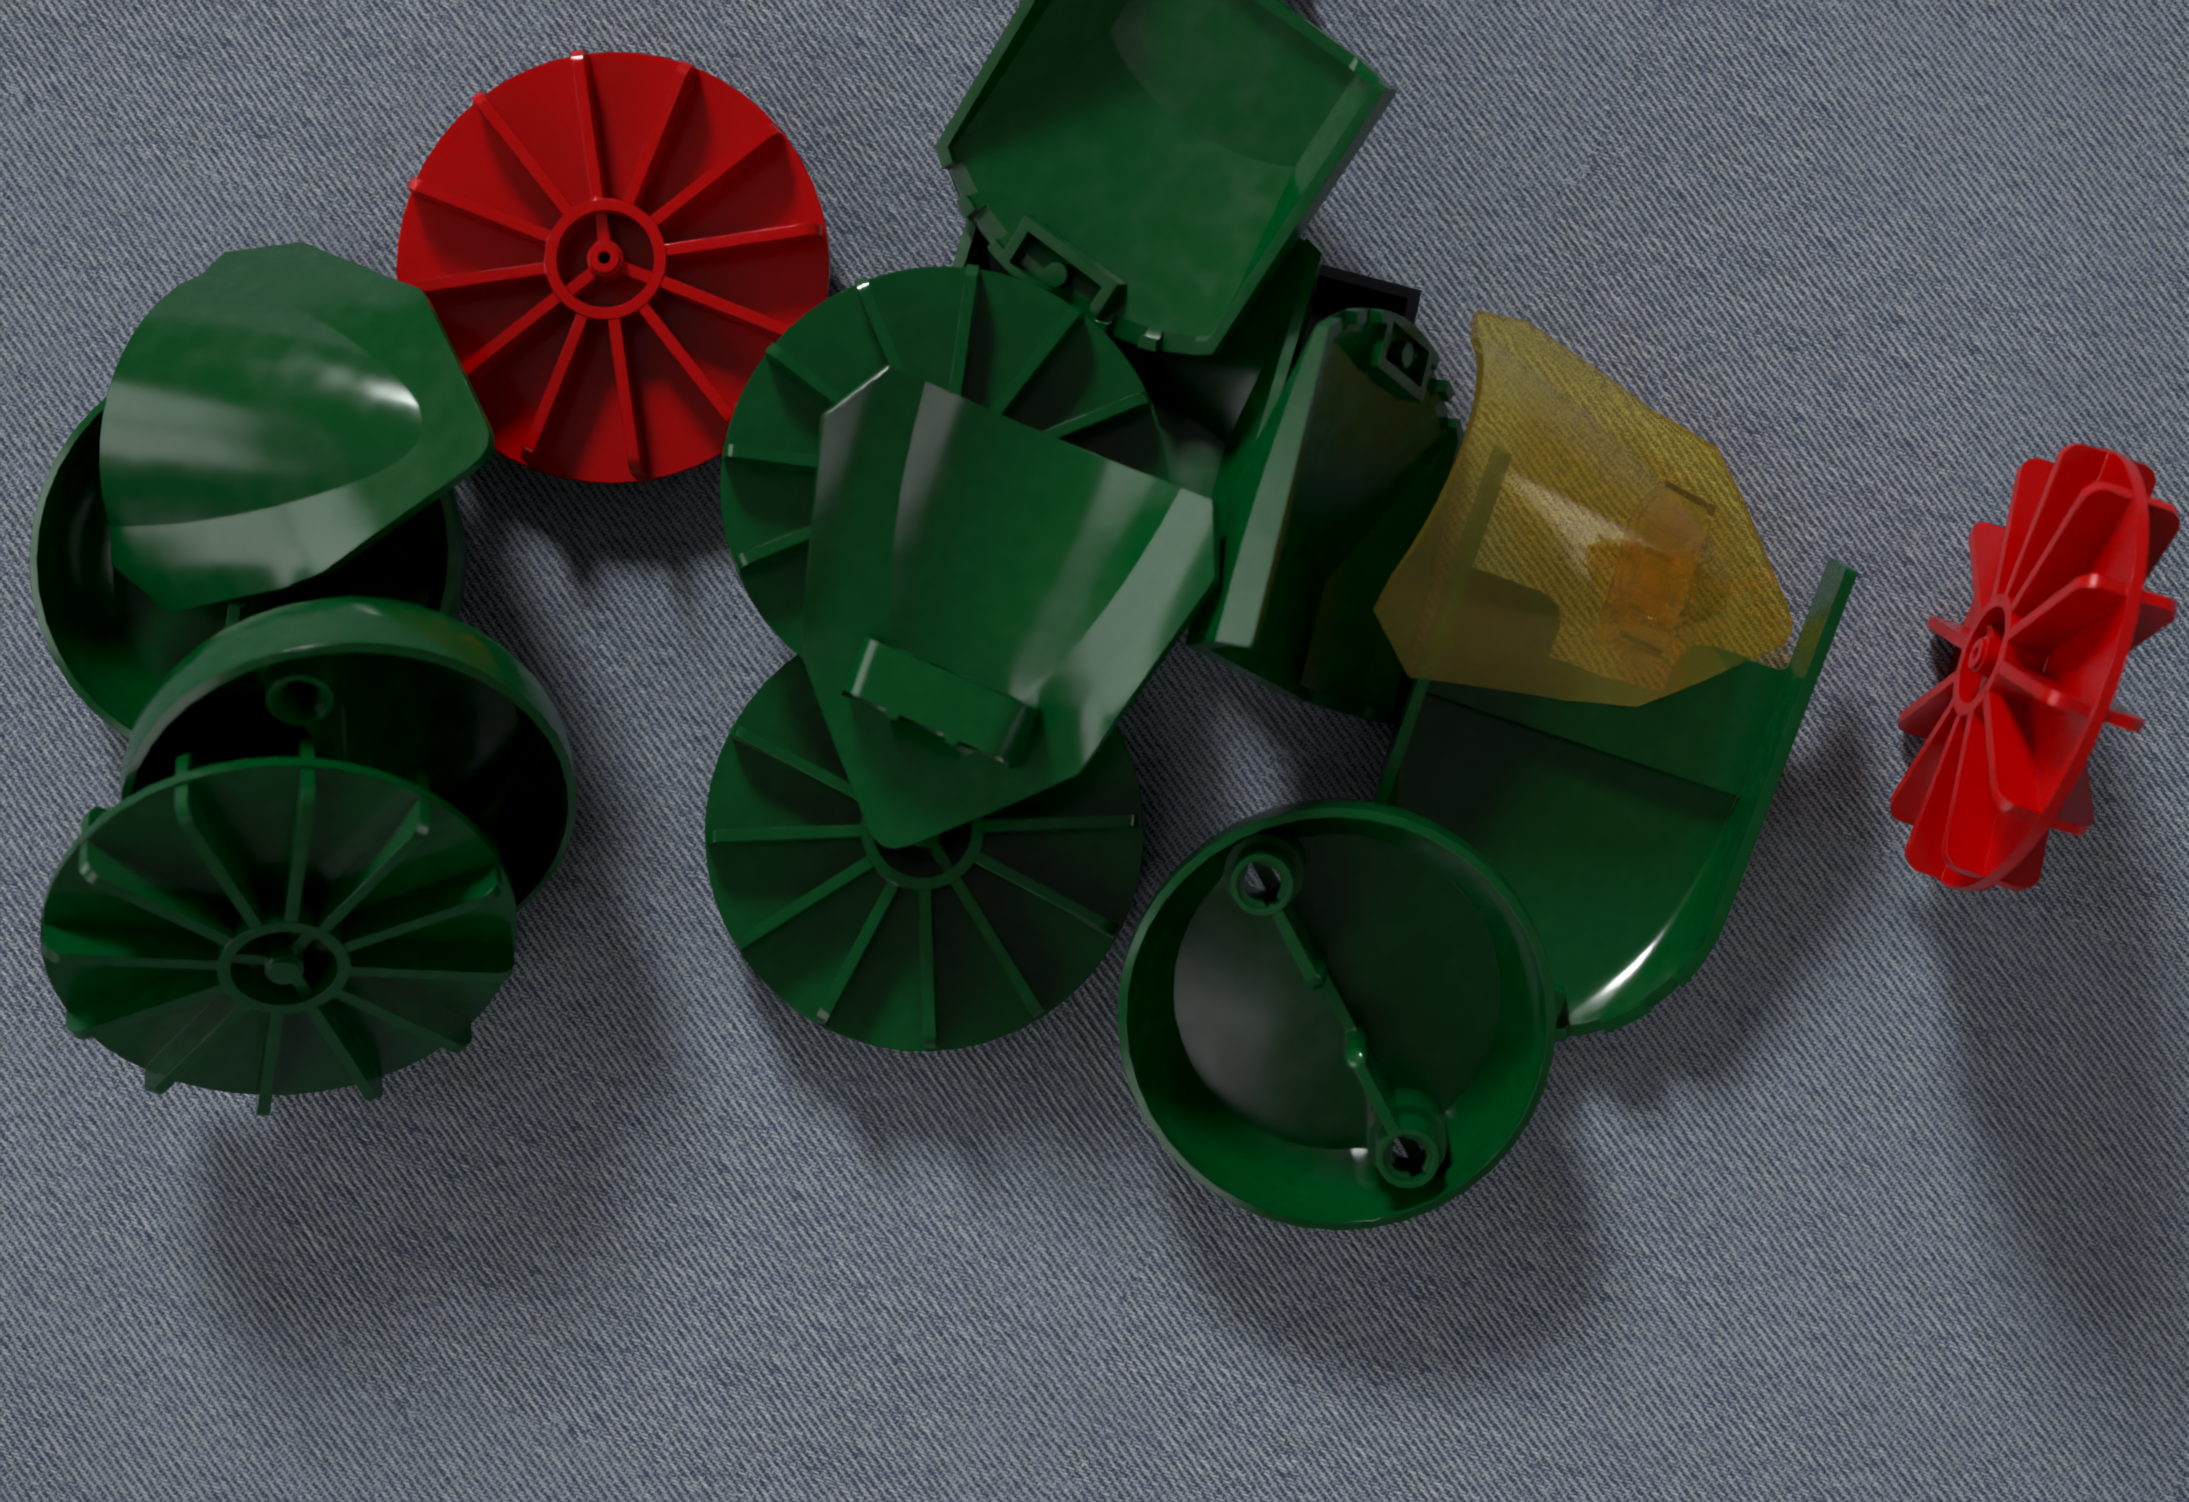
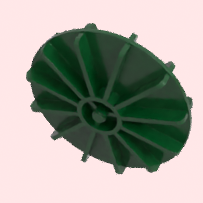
[720,264,1168,660]
[705,655,1144,1052]
[40,739,518,1116]

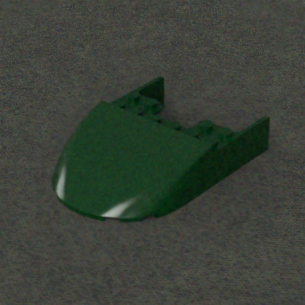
[1373,445,1857,1041]

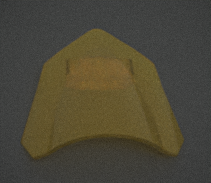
[1372,310,1793,707]

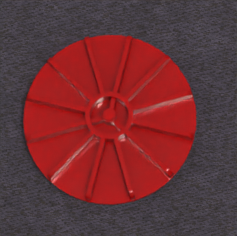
[396,49,831,485]
[1890,443,2180,892]

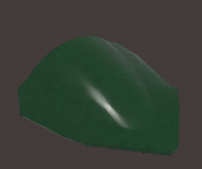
[99,242,495,614]
[801,365,1220,849]

